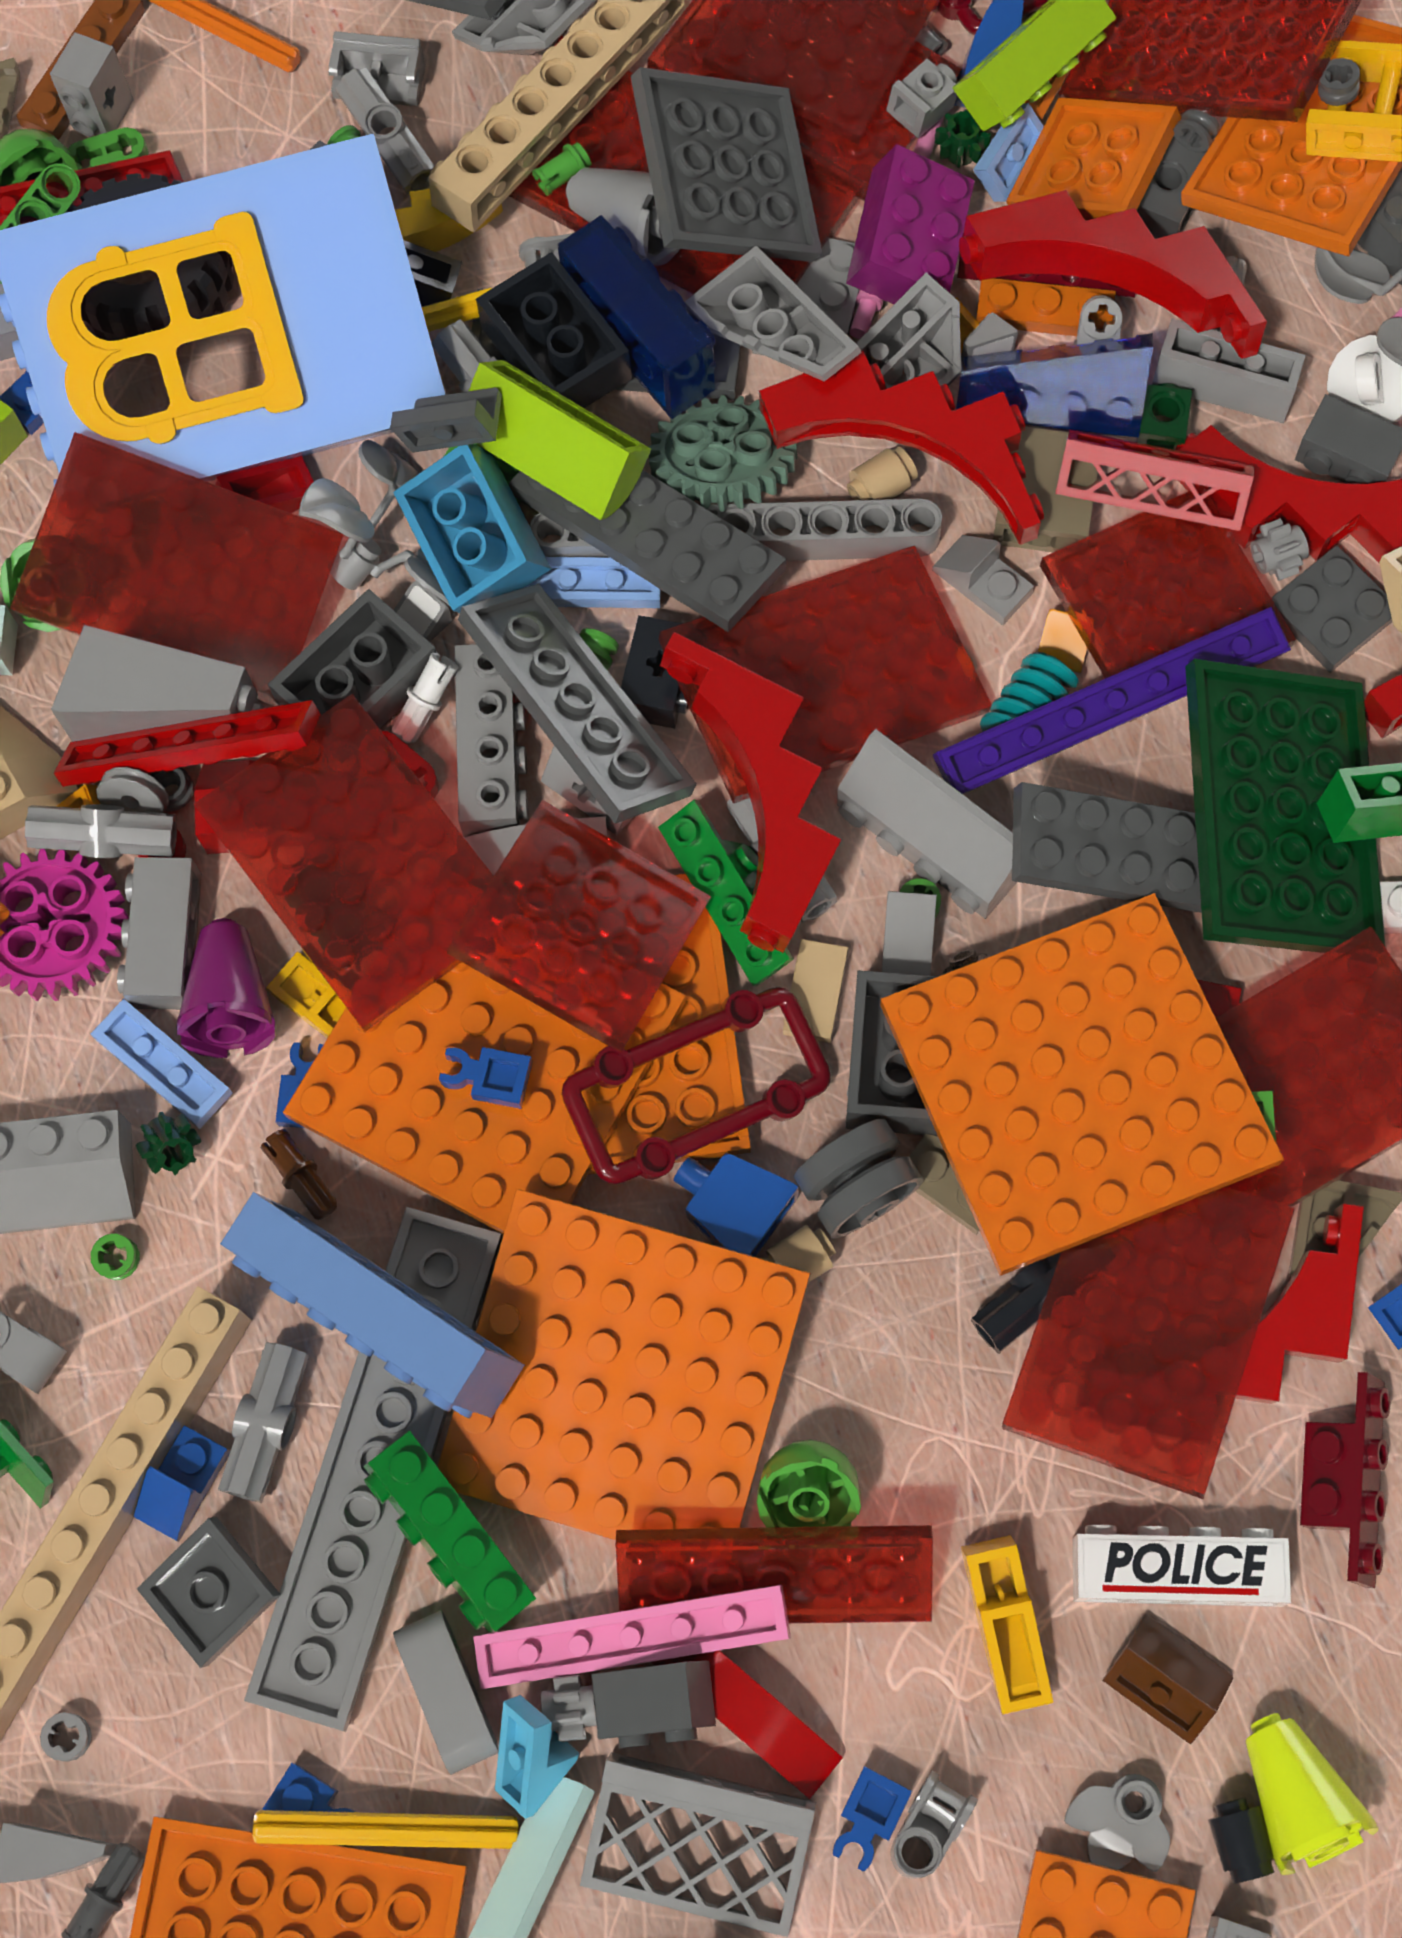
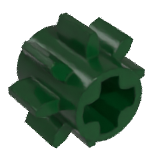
[935,109,991,168]
[135,1112,202,1175]

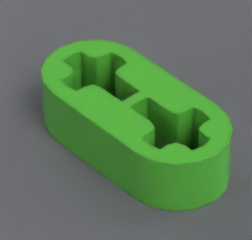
[68,127,149,170]

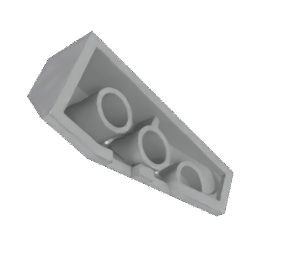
[684,246,862,381]

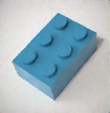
[393,444,551,613]

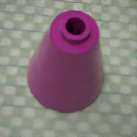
[176,918,275,1058]

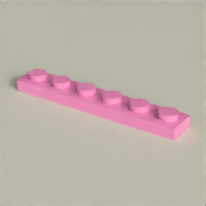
[473,1585,791,1689]

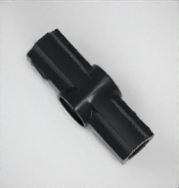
[971,1236,1116,1354]

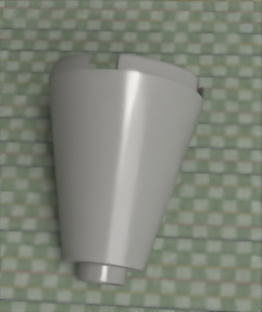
[566,167,680,266]

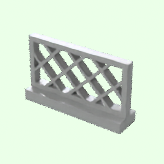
[580,1752,816,1937]

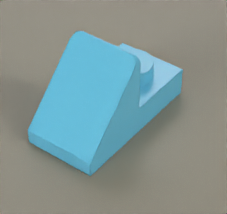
[495,1695,579,1819]

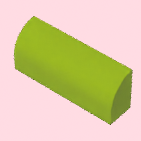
[469,360,651,520]

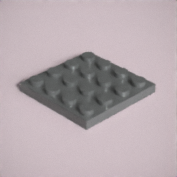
[630,67,822,262]

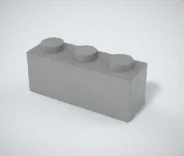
[1152,318,1306,423]
[117,857,202,1010]

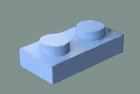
[973,103,1044,202]

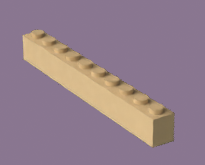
[0,1286,252,1741]

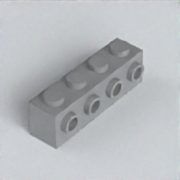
[455,644,528,837]

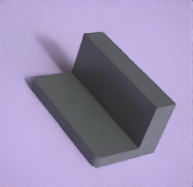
[390,388,502,453]

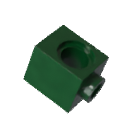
[1136,383,1192,450]

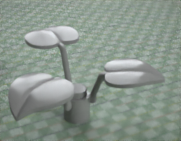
[1315,247,1402,366]
[299,440,460,614]

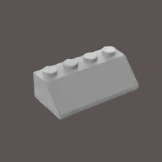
[837,729,1017,919]
[0,1110,136,1234]

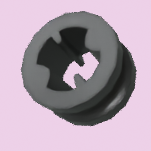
[1318,58,1360,106]
[1173,107,1220,152]

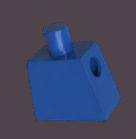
[673,1153,799,1257]

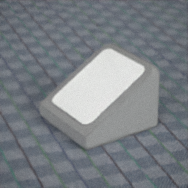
[961,312,1018,369]
[394,580,452,642]

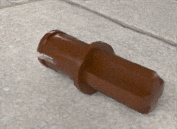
[261,1129,337,1220]

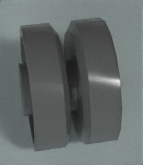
[793,1119,924,1239]

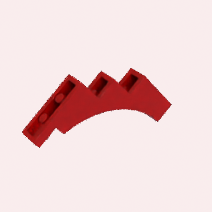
[959,190,1267,359]
[1174,425,1402,563]
[660,632,842,953]
[1075,1204,1364,1446]

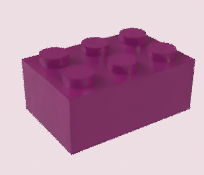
[846,144,975,304]

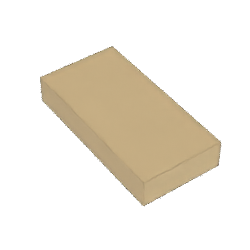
[783,939,848,1043]

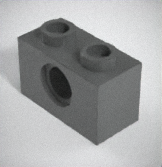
[1137,136,1207,239]

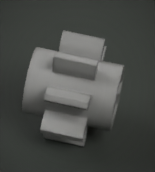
[1250,518,1309,581]
[541,1675,597,1742]

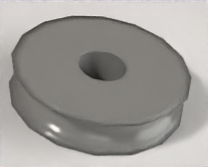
[96,767,169,814]

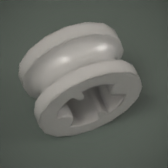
[40,1712,92,1762]

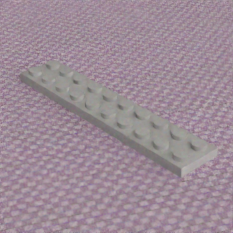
[244,1207,503,1732]

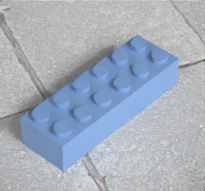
[220,1192,524,1418]

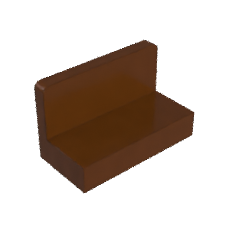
[1102,1615,1233,1745]

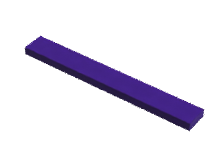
[932,607,1291,794]

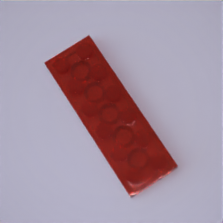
[615,1525,933,1624]

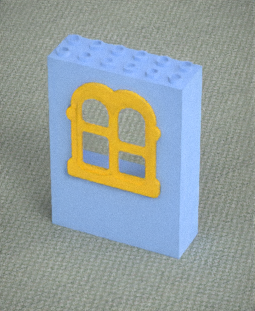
[0,133,445,514]

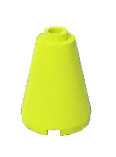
[1245,1713,1378,1875]

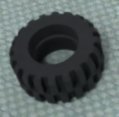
[67,173,234,354]

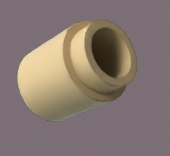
[847,446,918,500]
[763,1225,836,1283]

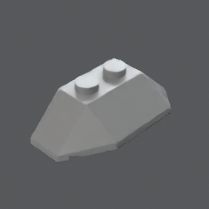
[452,0,595,55]
[856,273,961,389]

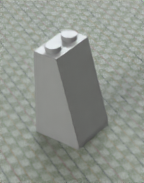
[51,625,264,742]

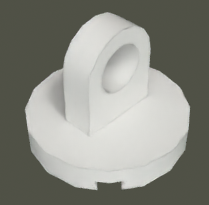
[1327,335,1402,424]

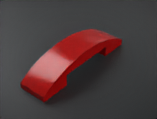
[651,1650,843,1800]

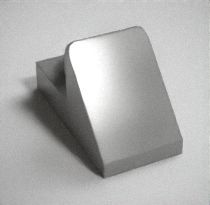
[932,535,1034,625]

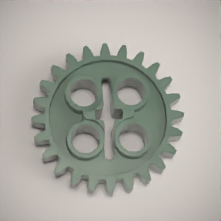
[648,395,797,512]

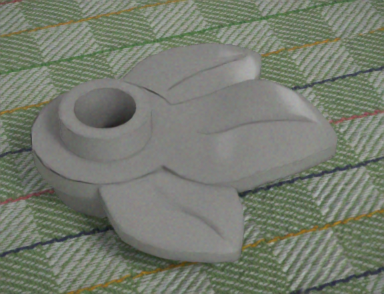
[1064,1774,1170,1872]

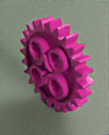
[0,849,129,1001]

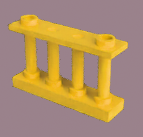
[1306,39,1402,162]

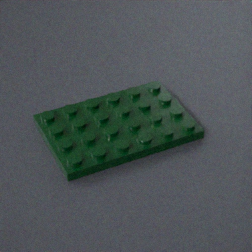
[1185,659,1386,959]

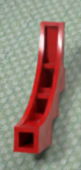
[759,350,1044,545]

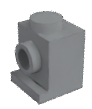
[886,59,957,139]

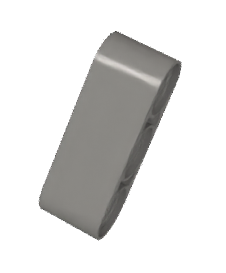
[393,1610,499,1775]

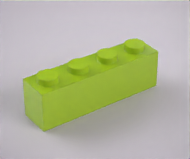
[952,0,1117,132]

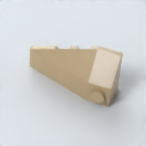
[0,705,78,839]

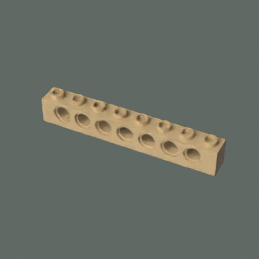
[428,0,689,233]

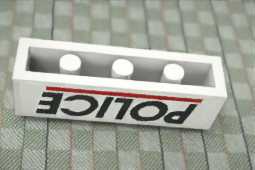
[1072,1525,1291,1607]

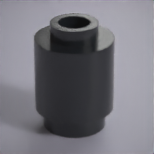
[1208,1797,1275,1884]

